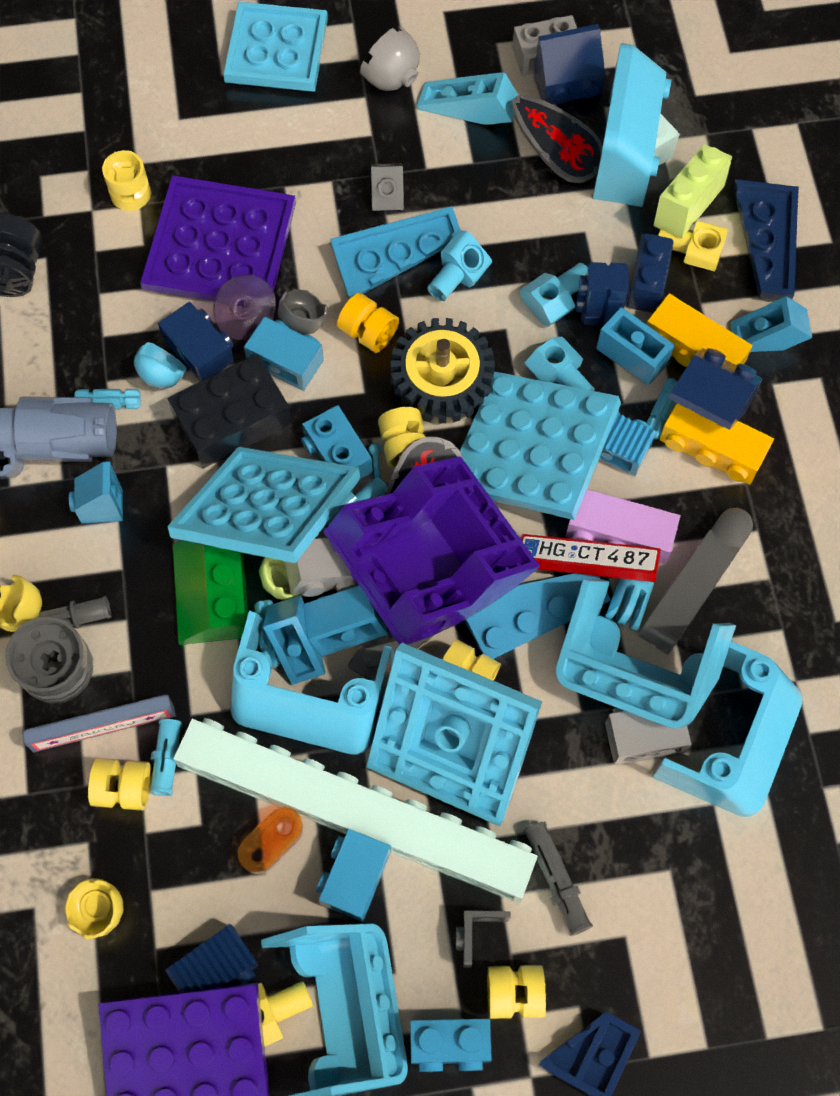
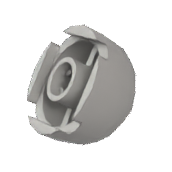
[360,26,420,91]

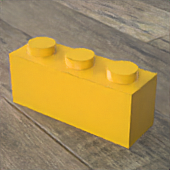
[646,293,753,367]
[659,403,774,485]

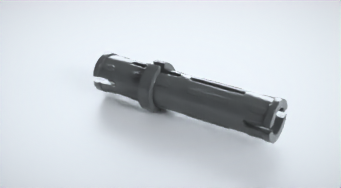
[523,821,593,936]

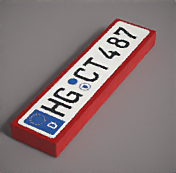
[521,534,661,582]

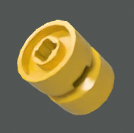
[337,292,399,353]

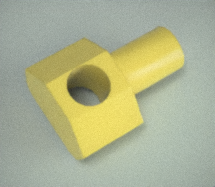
[659,221,729,272]
[258,981,313,1046]

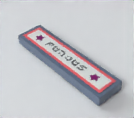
[23,695,176,753]

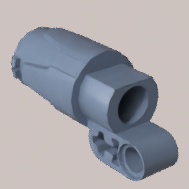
[0,396,117,479]

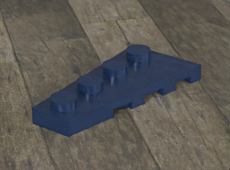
[733,180,799,300]

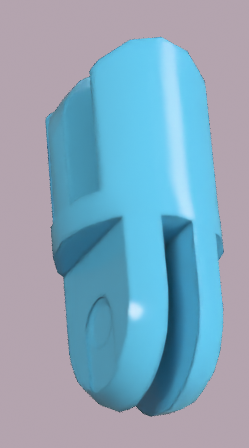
[606,578,655,631]

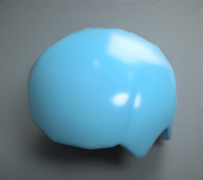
[134,342,187,389]

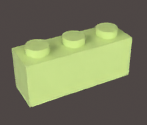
[653,144,732,238]

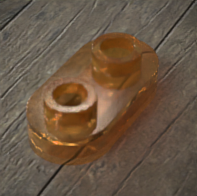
[238,807,303,874]

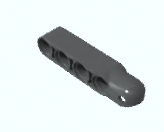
[638,508,753,655]

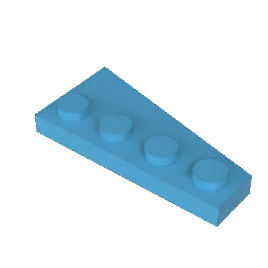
[330,206,460,300]
[464,573,611,659]

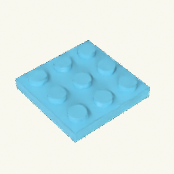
[223,1,328,92]

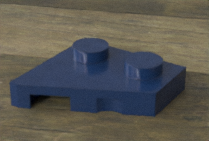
[538,1012,641,1096]

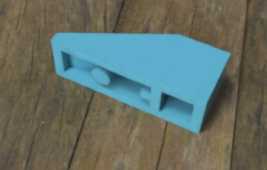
[417,72,519,125]

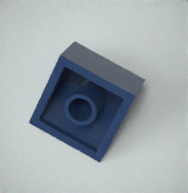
[534,24,605,104]
[668,348,763,430]

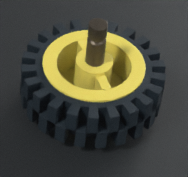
[391,318,495,424]

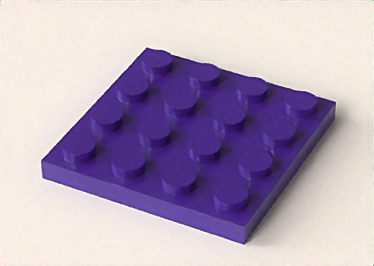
[141,175,296,311]
[98,982,270,1096]

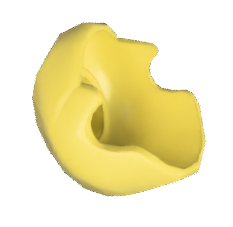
[0,575,42,632]
[65,878,124,939]

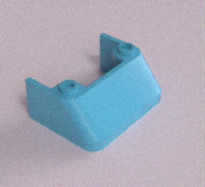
[593,43,671,207]
[556,579,736,728]
[231,611,395,755]
[653,641,803,817]
[261,924,408,1096]

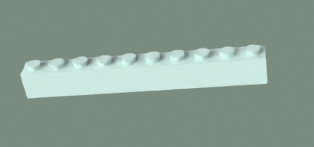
[174,718,538,904]

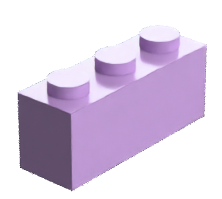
[565,489,681,565]

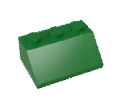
[173,540,248,645]

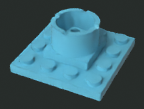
[366,643,543,826]

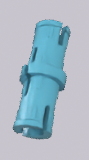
[149,719,183,796]

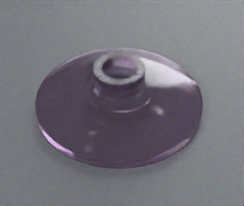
[213,275,276,340]

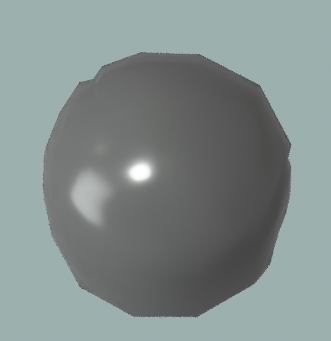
[278,289,328,335]

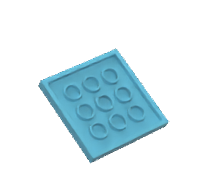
[460,372,621,520]
[168,447,360,563]

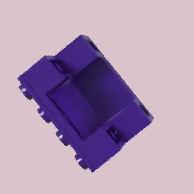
[323,456,540,645]

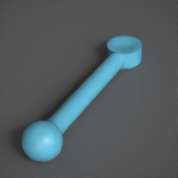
[368,443,382,480]

